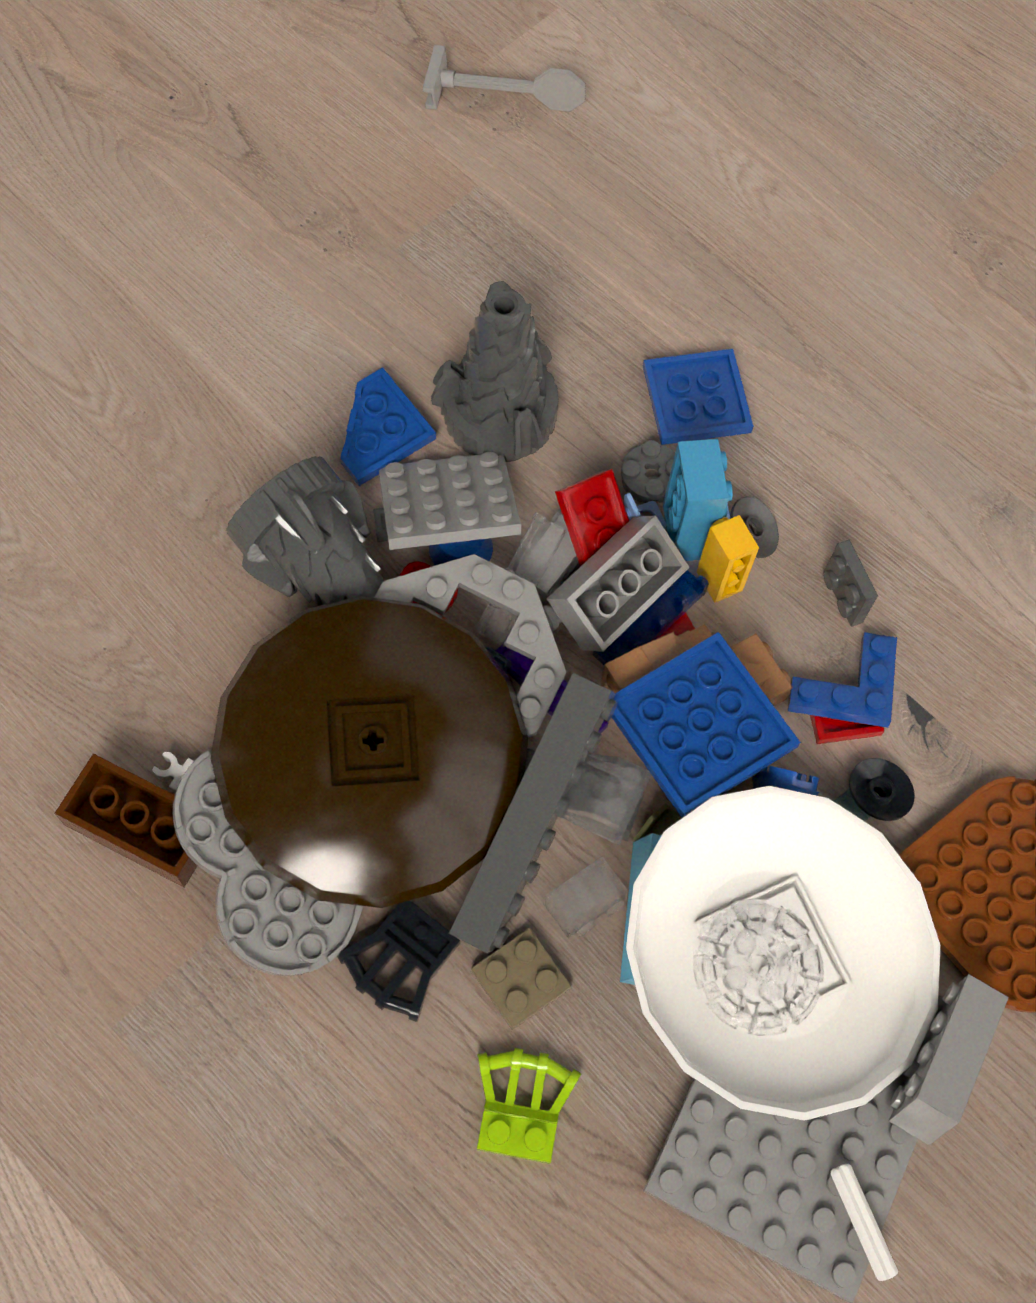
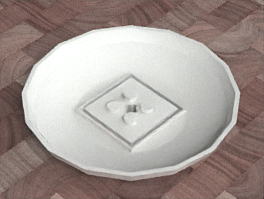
[626,786,941,1121]

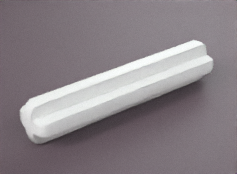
[831,1164,898,1281]

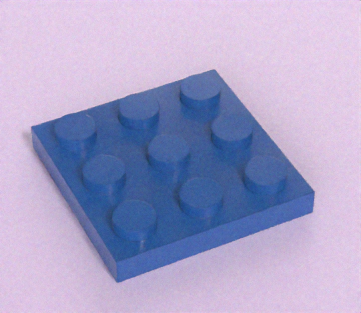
[643,349,754,445]

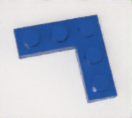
[788,632,897,728]

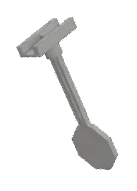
[423,45,586,112]

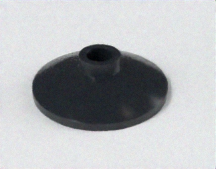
[849,758,915,821]

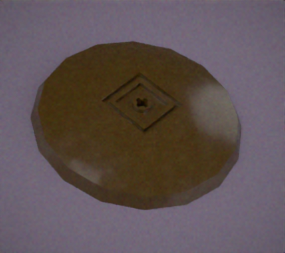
[210,596,528,908]

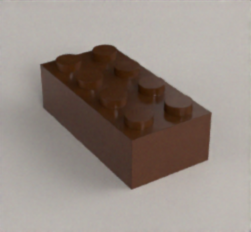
[54,753,198,888]

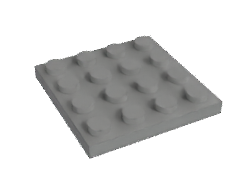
[379,452,521,550]

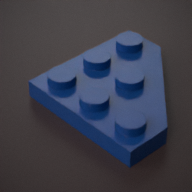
[340,367,436,486]

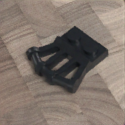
[337,901,460,1022]

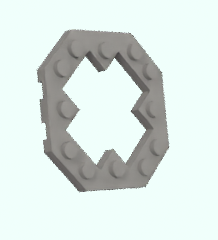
[374,554,567,737]

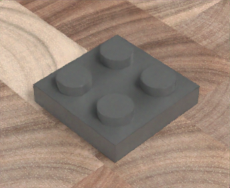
[823,540,878,627]

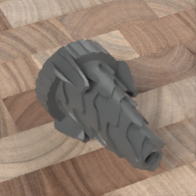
[431,281,559,462]
[226,456,385,606]

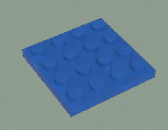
[612,632,801,818]

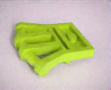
[477,1048,582,1164]

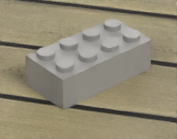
[547,515,690,652]
[889,974,1009,1145]

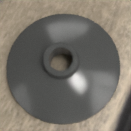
[730,497,779,558]

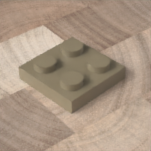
[471,928,571,1030]

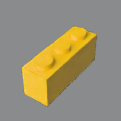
[696,515,759,603]

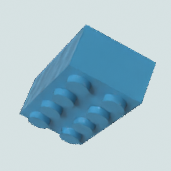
[662,439,733,561]

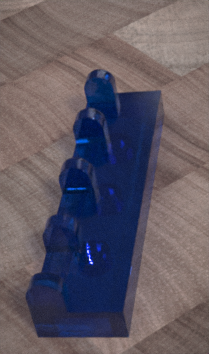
[592,570,709,666]

